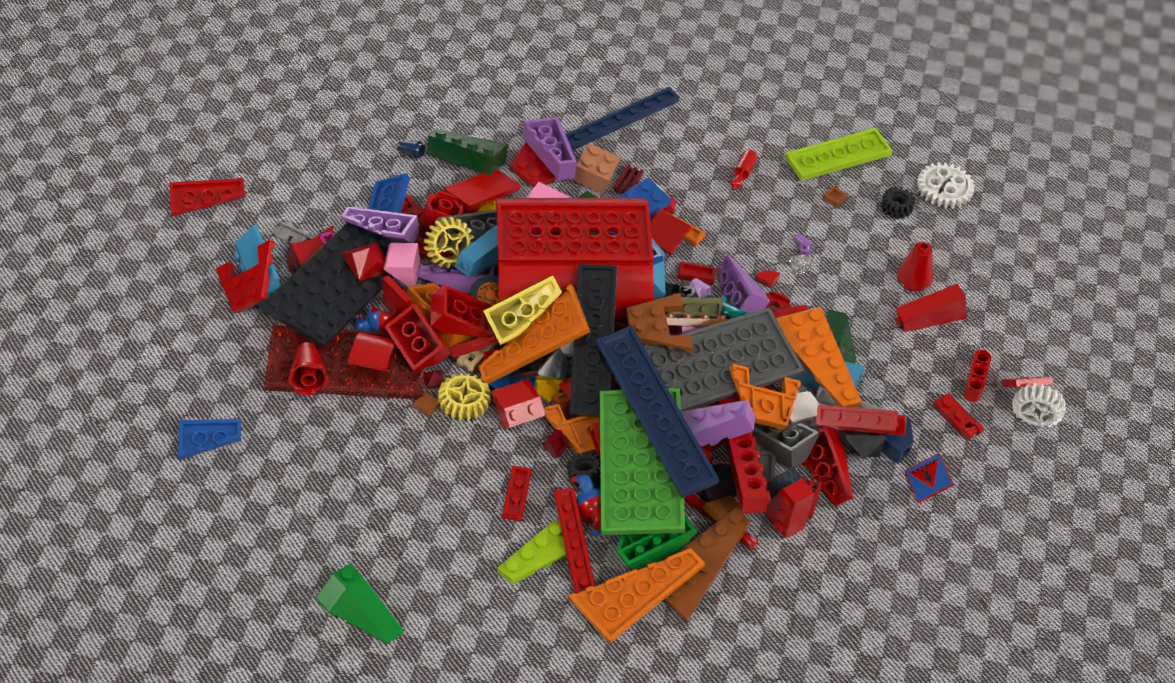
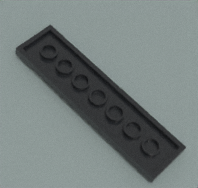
[570,264,617,417]

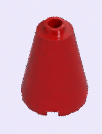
[896,242,933,292]
[288,343,328,395]

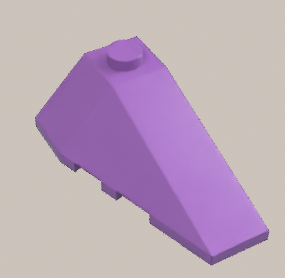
[341,206,419,243]
[717,254,770,319]

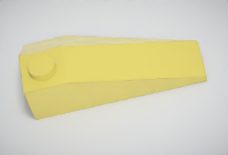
[484,276,562,345]

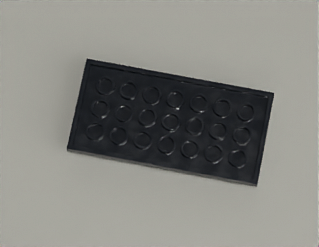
[261,222,395,349]

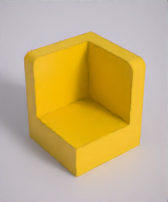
[535,377,565,403]

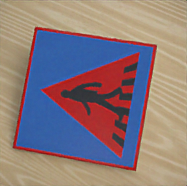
[905,453,954,503]

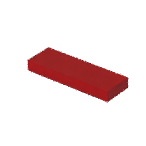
[502,465,532,522]

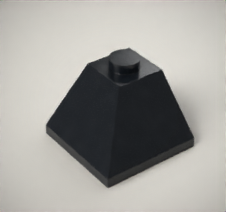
[512,348,572,380]

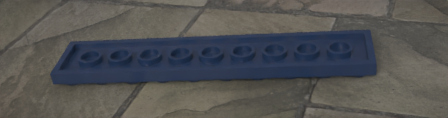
[596,326,719,499]

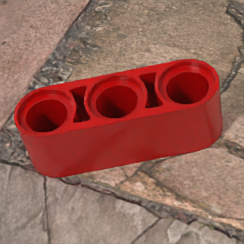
[964,349,991,402]

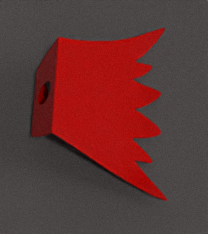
[287,225,334,275]

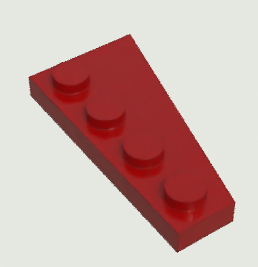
[169,178,245,217]

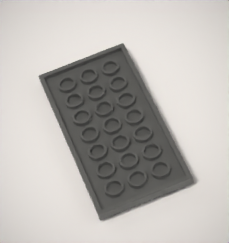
[644,307,804,412]

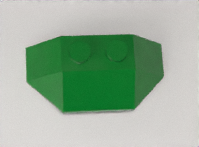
[616,516,697,570]

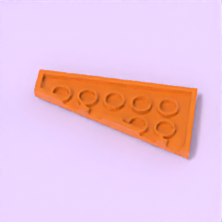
[776,307,862,407]
[568,548,705,644]

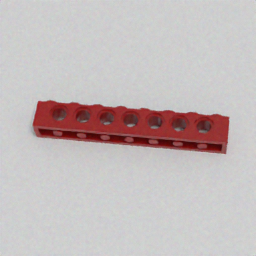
[716,395,771,513]

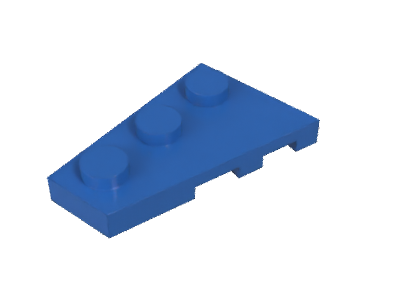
[178,419,241,460]

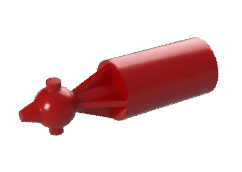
[729,149,758,190]

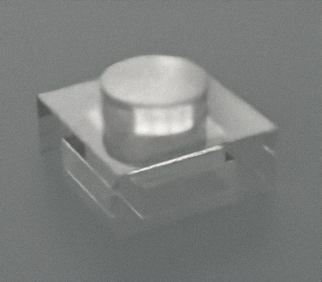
[788,254,812,275]

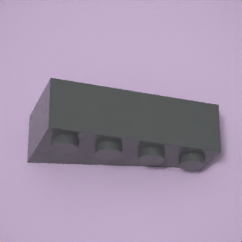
[435,210,497,247]

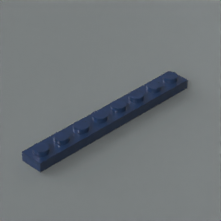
[565,87,679,151]

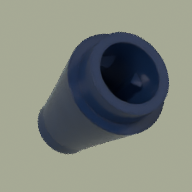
[397,140,425,159]

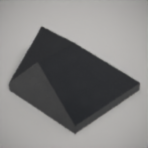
[838,430,885,459]

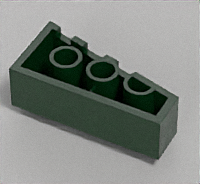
[427,129,508,176]

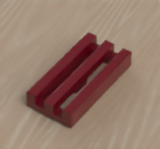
[614,164,644,194]

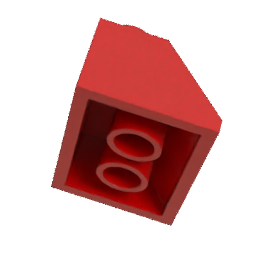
[384,303,453,371]

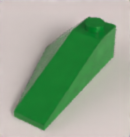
[316,563,404,644]

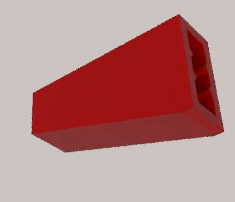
[894,283,967,332]

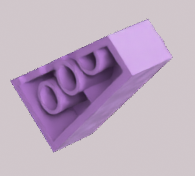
[681,400,756,446]

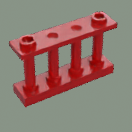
[816,405,907,435]

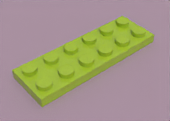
[784,128,893,181]

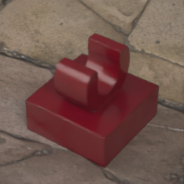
[541,430,569,458]

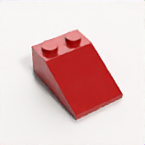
[431,284,492,337]

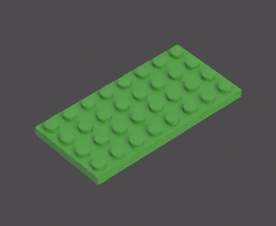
[600,388,685,535]

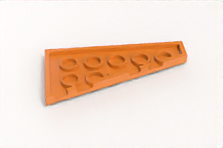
[479,284,590,384]

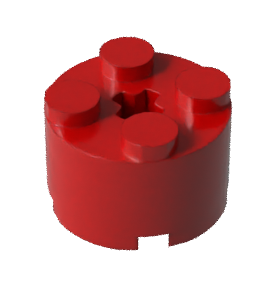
[421,192,463,229]

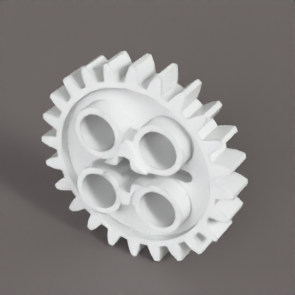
[917,162,975,209]

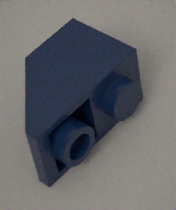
[882,417,914,464]

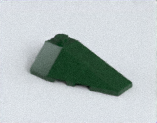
[826,309,856,364]

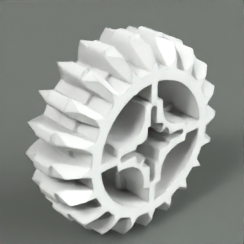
[1012,383,1066,428]

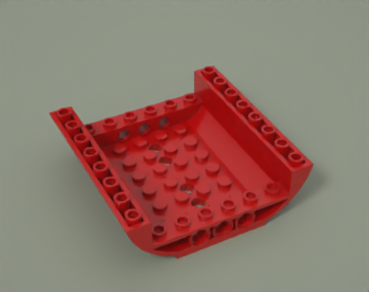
[495,198,654,320]

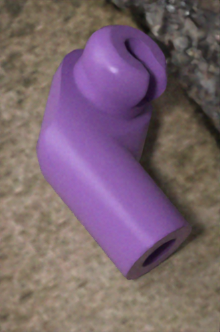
[794,233,812,255]

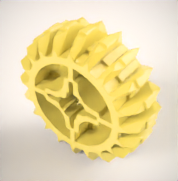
[424,217,474,268]
[438,373,491,422]

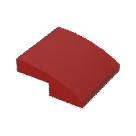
[348,332,396,371]

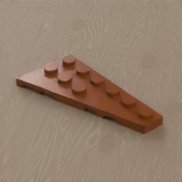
[664,507,751,623]

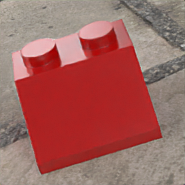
[491,379,546,429]

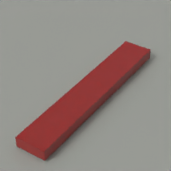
[553,488,595,594]

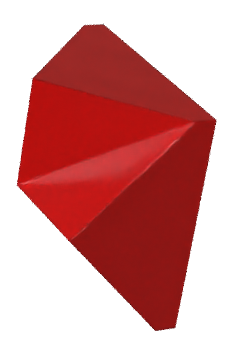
[342,242,387,282]

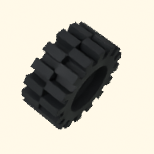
[881,186,915,219]
[567,452,601,488]

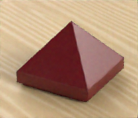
[422,369,445,389]

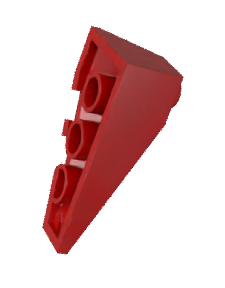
[802,426,854,507]

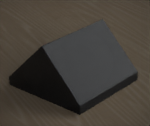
[696,463,737,503]

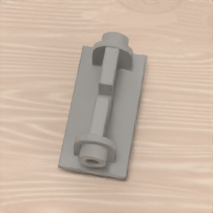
[273,220,312,244]

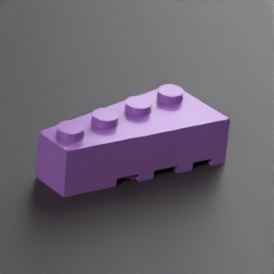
[523,117,577,180]

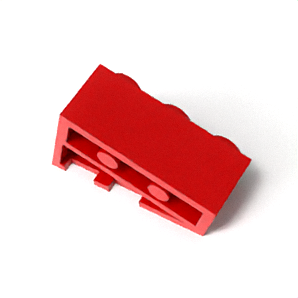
[764,479,815,539]

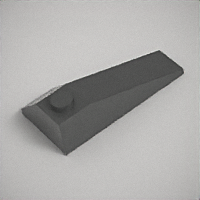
[752,423,819,468]

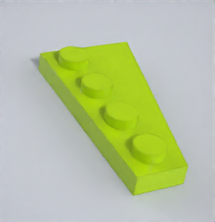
[497,520,567,585]

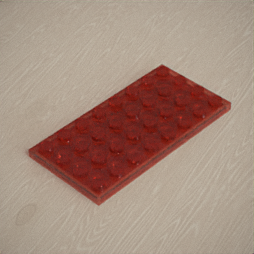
[264,325,425,399]

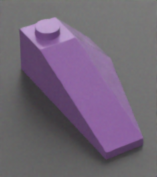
[417,264,498,293]

